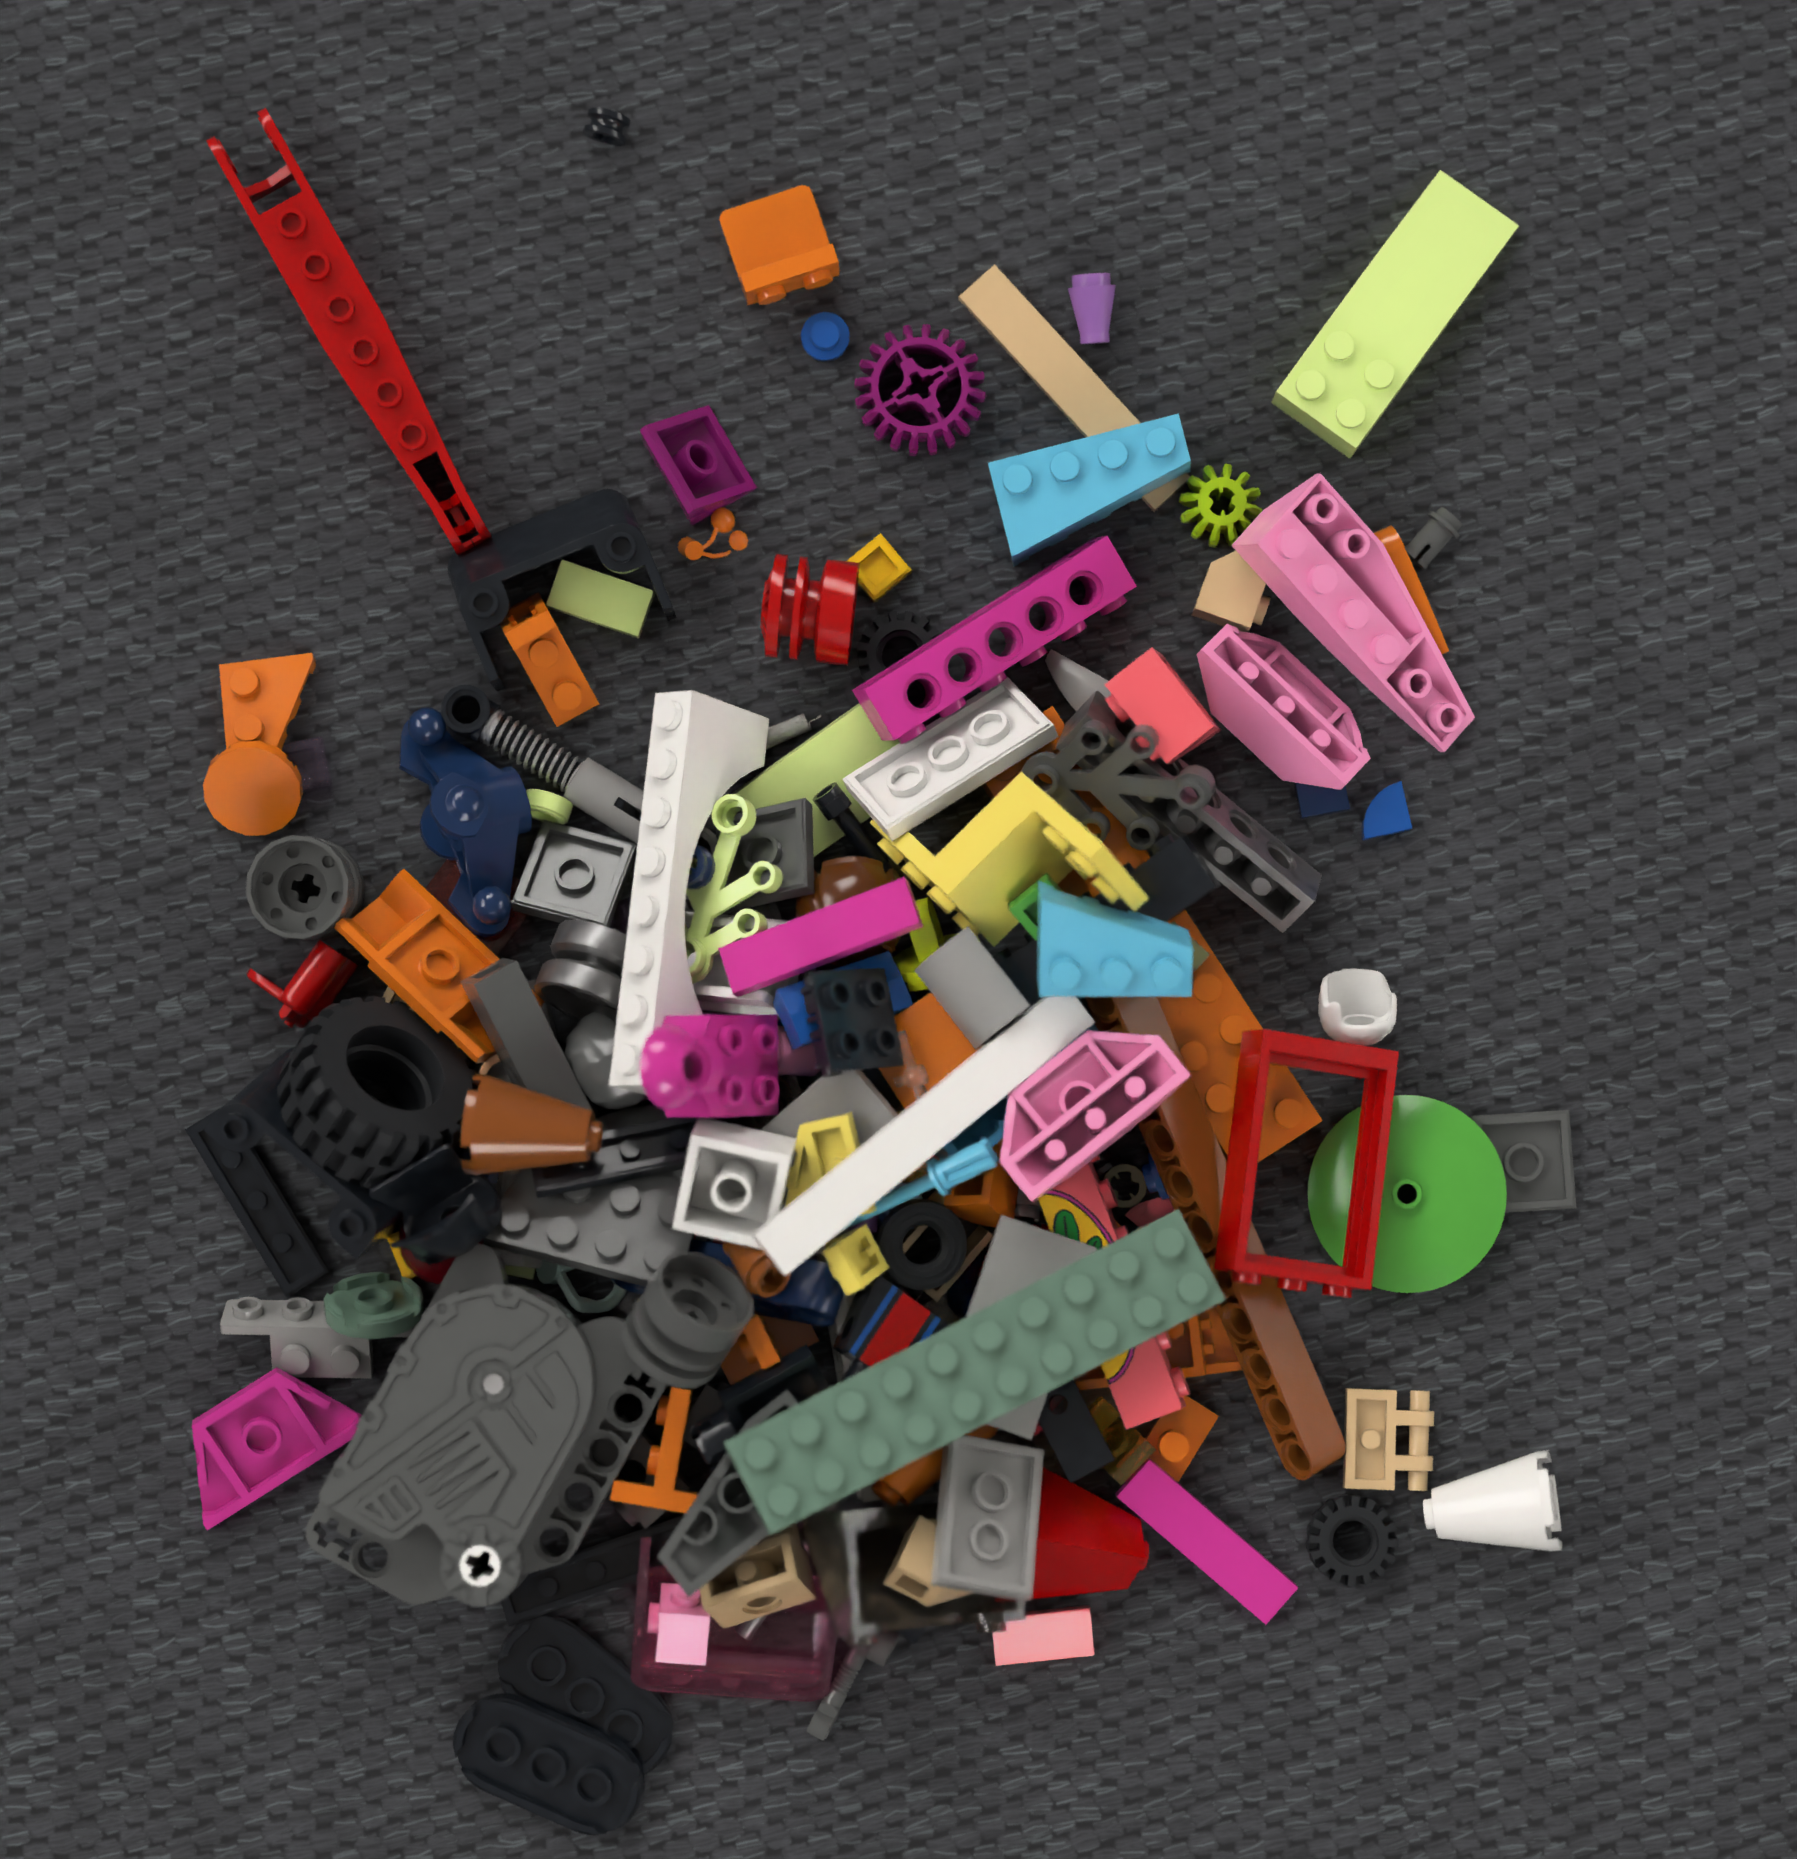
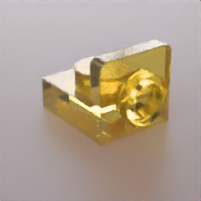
[1089,1396,1156,1485]

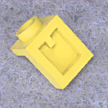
[822,1224,889,1296]

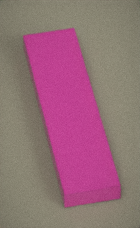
[718,877,923,998]
[1115,1457,1298,1625]

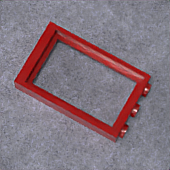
[1214,1029,1399,1298]

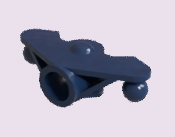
[399,707,532,937]

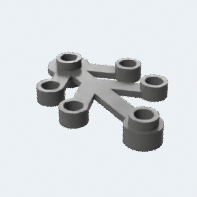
[1022,720,1216,850]

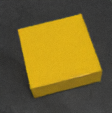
[846,533,912,603]

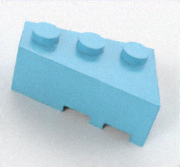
[1036,881,1193,997]

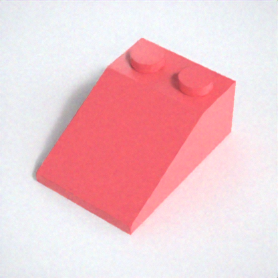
[1105,647,1221,765]

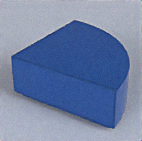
[1362,781,1412,841]

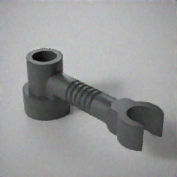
[806,1613,901,1741]

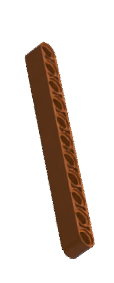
[1085,996,1346,1480]

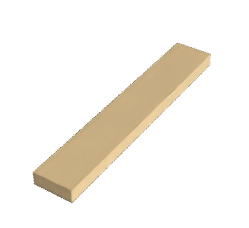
[959,264,1190,512]

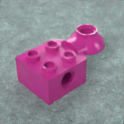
[640,1015,779,1117]

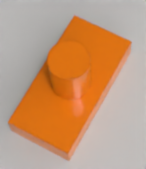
[1124,1396,1219,1482]

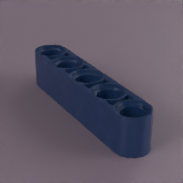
[611,1240,844,1327]

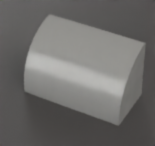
[914,926,1030,1049]

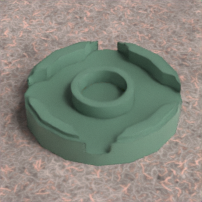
[324,1272,424,1339]

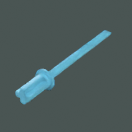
[837,1139,999,1234]

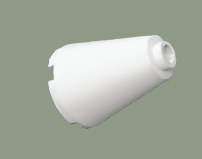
[1423,1450,1562,1551]

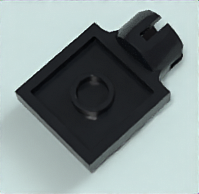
[690,1344,830,1473]

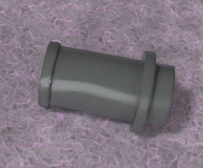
[1404,506,1463,571]

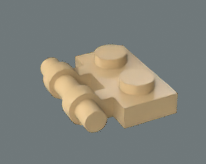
[1343,1388,1434,1491]

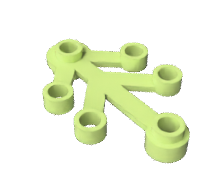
[685,794,783,984]

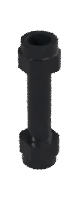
[813,782,906,878]

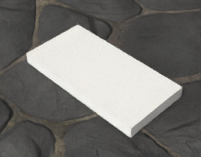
[842,677,1059,841]

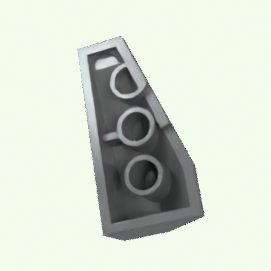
[657,1390,798,1597]

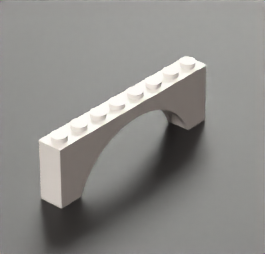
[609,690,769,1095]

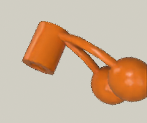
[678,507,748,560]

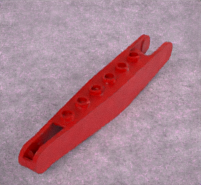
[206,107,492,555]

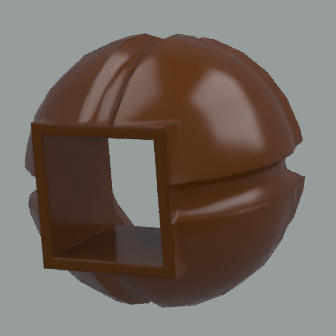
[795,856,903,968]

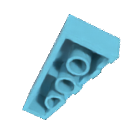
[988,413,1191,566]

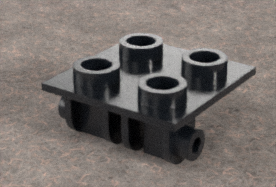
[800,968,904,1078]

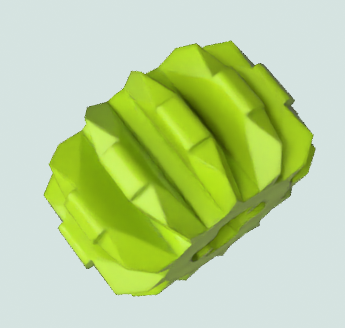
[1179,464,1262,548]

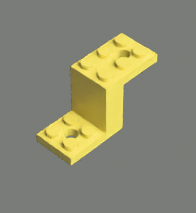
[870,772,1149,947]

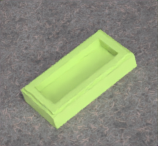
[546,560,655,639]

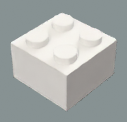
[672,1117,797,1249]

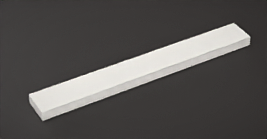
[752,996,1095,1276]

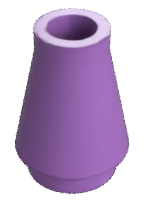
[1067,273,1116,344]

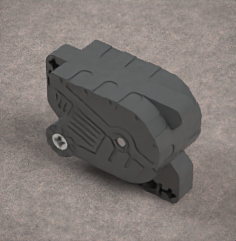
[305,1244,668,1607]

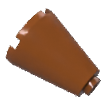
[461,1074,603,1175]

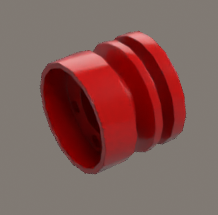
[760,554,859,666]

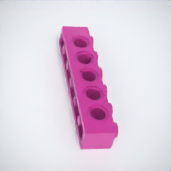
[852,536,1137,744]

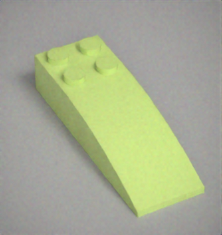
[1271,170,1519,458]

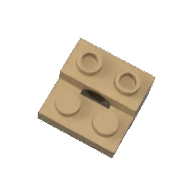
[700,1522,817,1629]

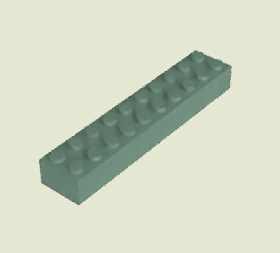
[723,1209,1226,1535]

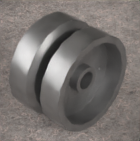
[534,920,627,1023]

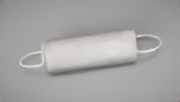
[766,714,822,750]

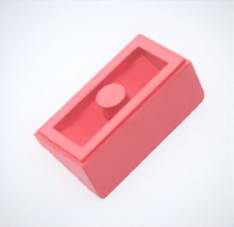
[990,1605,1094,1666]

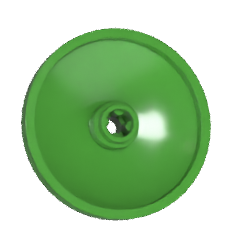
[1308,1095,1507,1293]

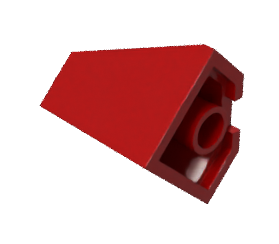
[998,1467,1149,1602]

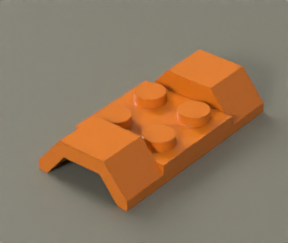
[334,869,545,1063]

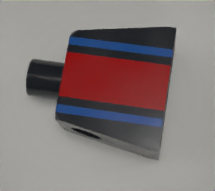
[833,1275,950,1383]

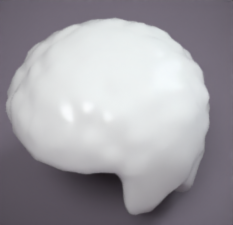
[1318,968,1397,1046]

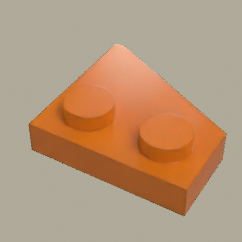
[219,653,316,750]

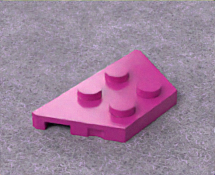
[192,1367,362,1530]

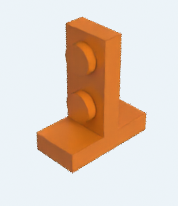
[500,592,599,727]
[721,1315,820,1385]
[610,1386,699,1513]

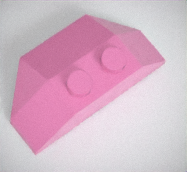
[1197,624,1371,790]
[1000,1030,1191,1202]

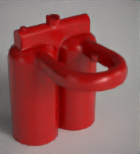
[247,940,358,1028]

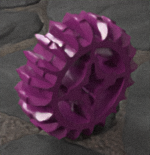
[854,324,985,456]

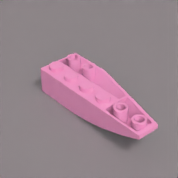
[1231,473,1475,752]

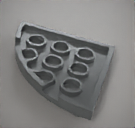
[483,1104,731,1287]

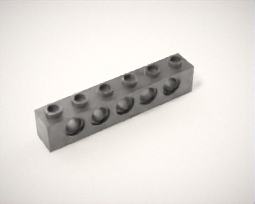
[1056,690,1322,933]

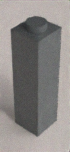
[460,958,596,1119]

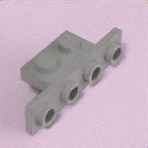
[220,1297,422,1379]

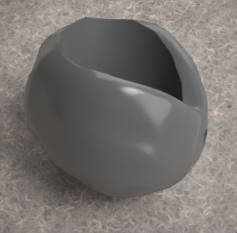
[564,1012,648,1110]

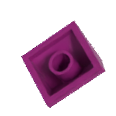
[640,405,757,526]

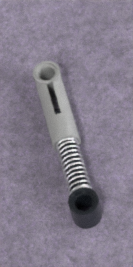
[441,685,717,855]

